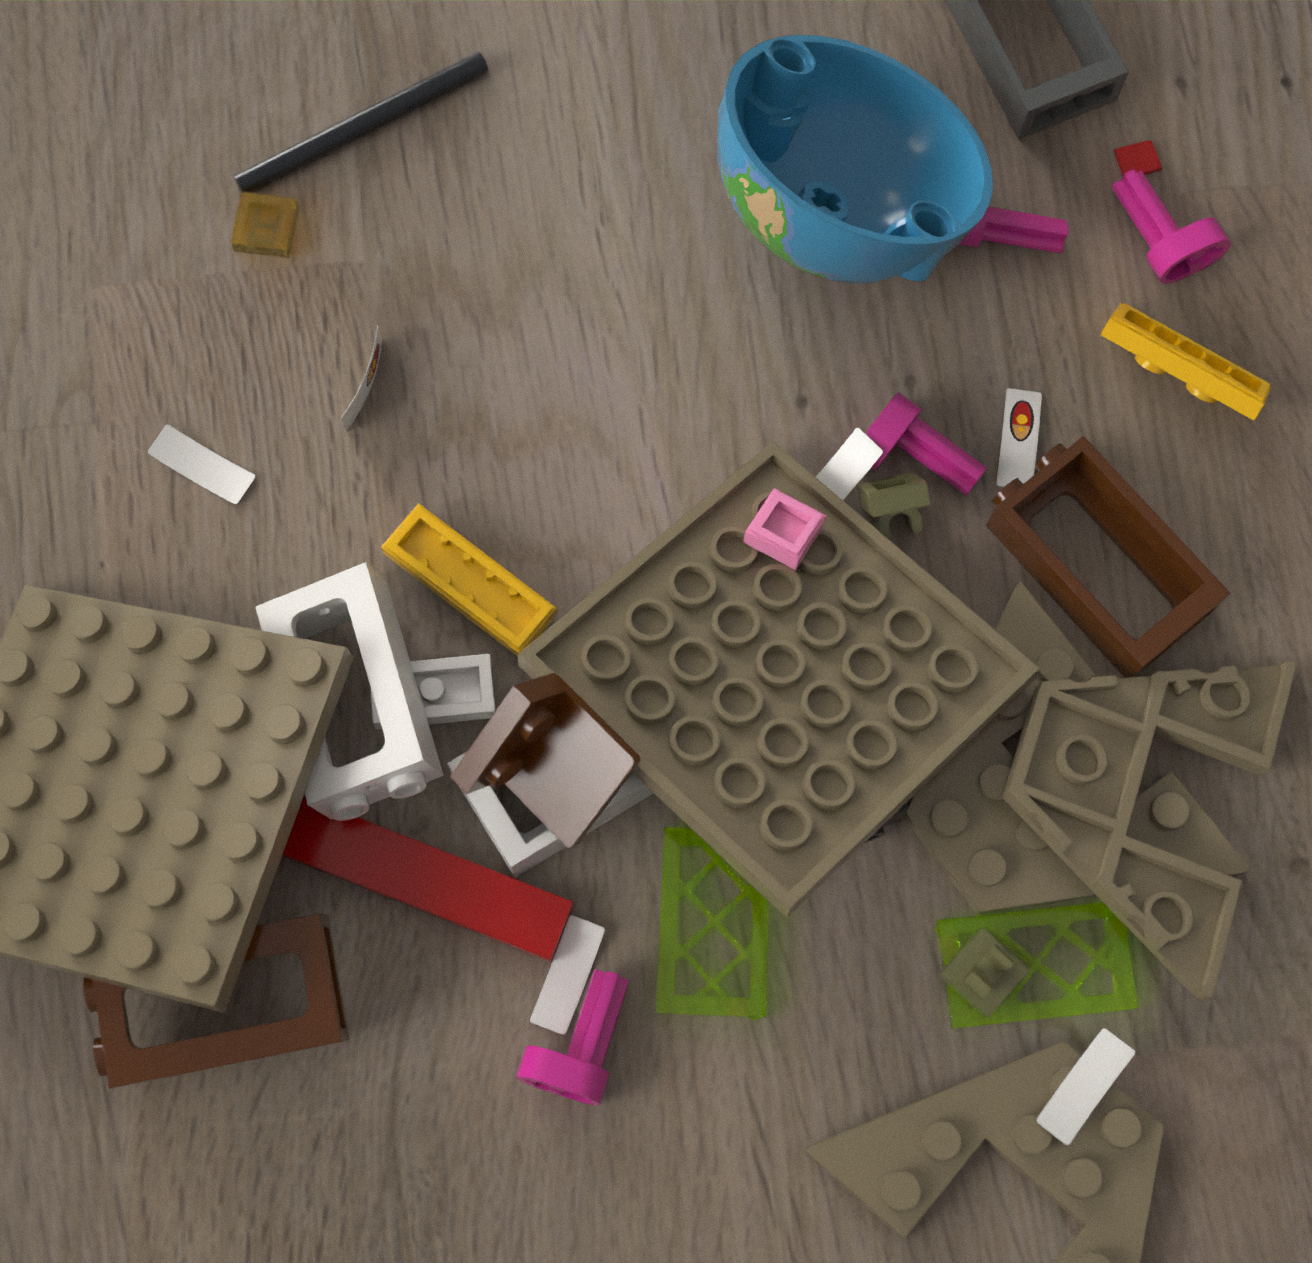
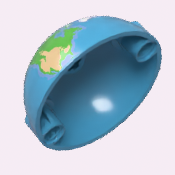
[717,35,993,284]

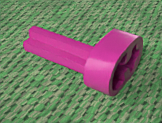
[1112,169,1231,284]
[958,207,1069,254]
[865,392,987,495]
[516,969,630,1106]

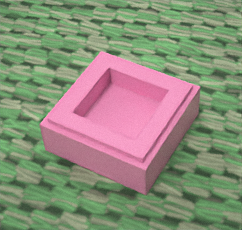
[743,488,827,570]

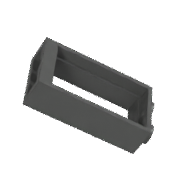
[944,0,1129,140]

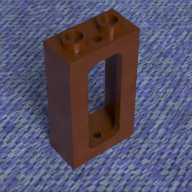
[986,436,1231,678]
[83,913,349,1089]

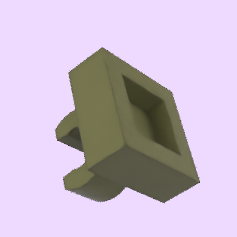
[857,472,931,539]
[938,927,1030,1018]

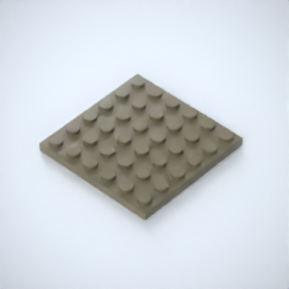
[518,441,1040,918]
[0,585,354,1013]

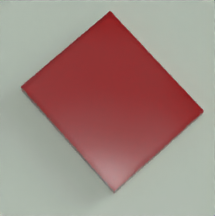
[1114,140,1162,176]

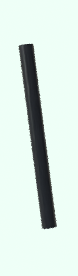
[233,52,489,196]

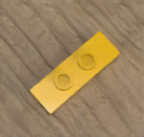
[1100,303,1272,421]
[381,503,558,657]

